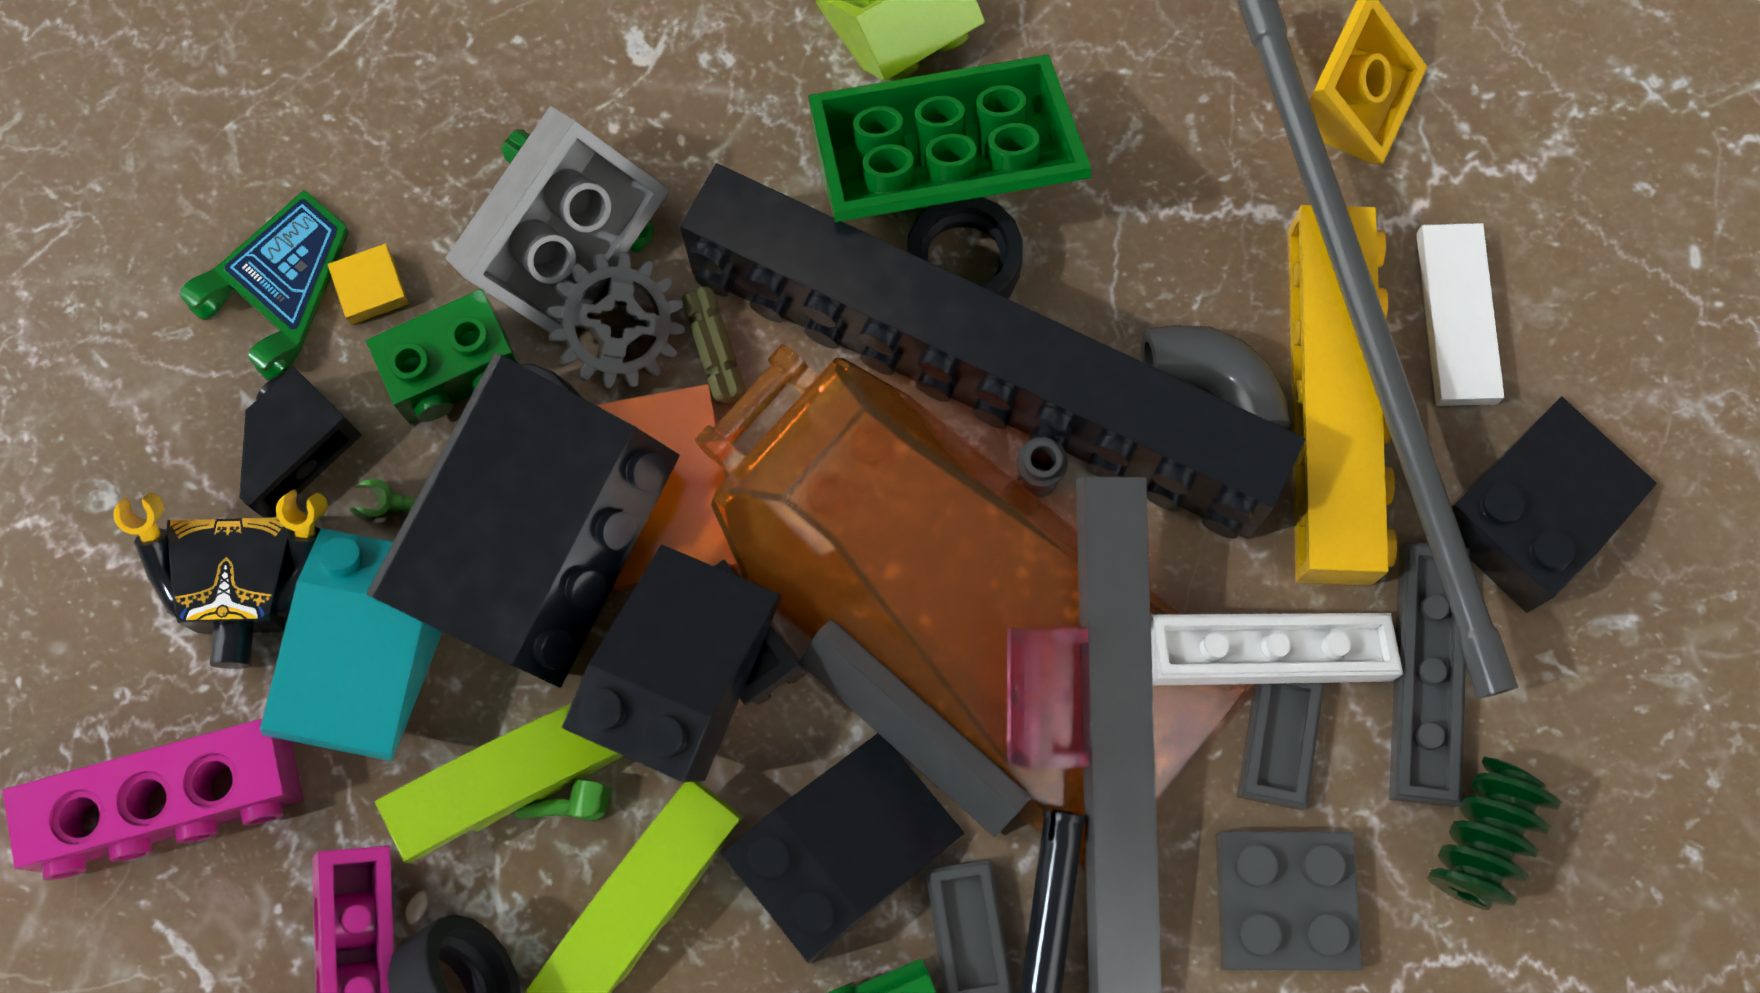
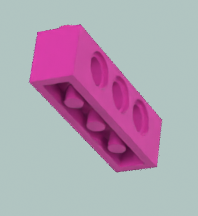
[2,718,304,880]
[312,846,394,993]

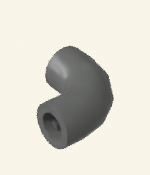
[1141,325,1292,431]

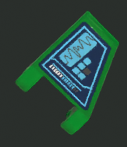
[179,190,349,380]

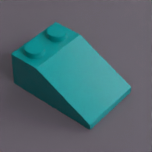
[260,528,443,762]

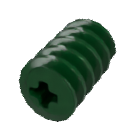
[1427,757,1561,910]

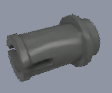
[1016,437,1068,498]

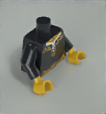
[113,489,328,669]

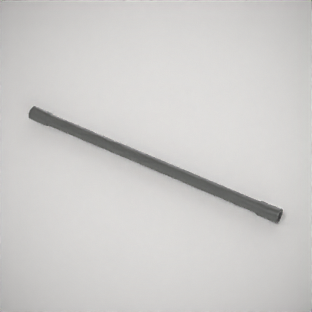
[1237,0,1518,699]

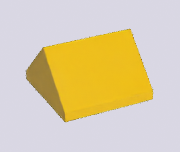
[1309,0,1428,164]

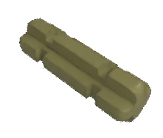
[682,286,746,406]

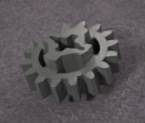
[546,252,685,388]

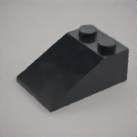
[1451,396,1657,613]
[561,544,783,783]
[721,733,964,964]

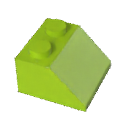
[815,0,985,81]

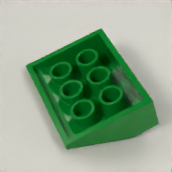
[808,54,1092,222]

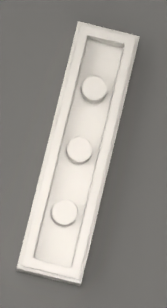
[1150,613,1404,686]

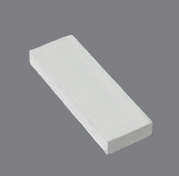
[1416,223,1504,406]

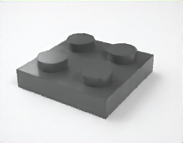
[1215,832,1362,970]

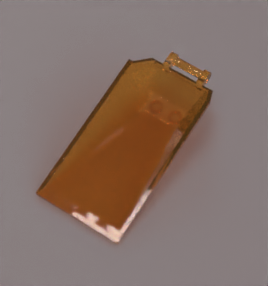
[694,344,1250,872]

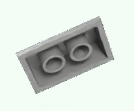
[445,105,670,342]

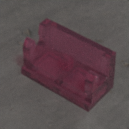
[1007,626,1088,770]

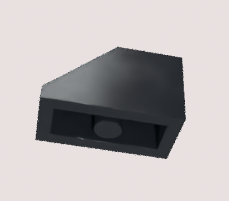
[239,366,362,518]

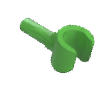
[350,479,417,519]
[514,779,611,821]

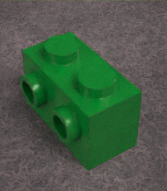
[365,289,519,424]

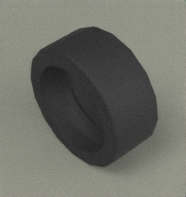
[907,197,1023,299]
[387,914,521,993]

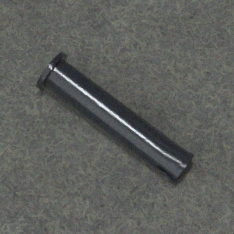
[1020,808,1086,993]

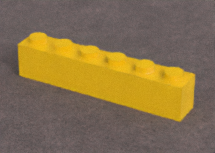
[1288,205,1397,586]

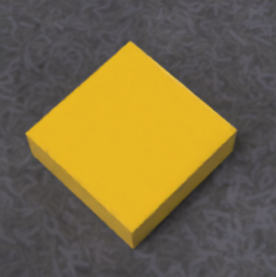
[327,243,410,325]

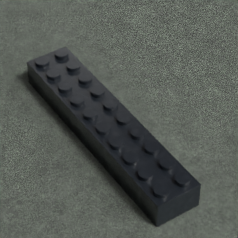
[680,163,1306,539]

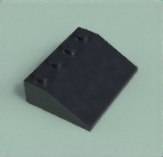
[366,353,680,688]

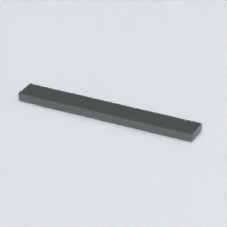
[1076,476,1162,993]

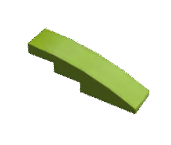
[374,703,623,863]
[525,781,744,993]

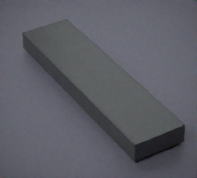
[1389,542,1470,807]
[800,619,1031,838]

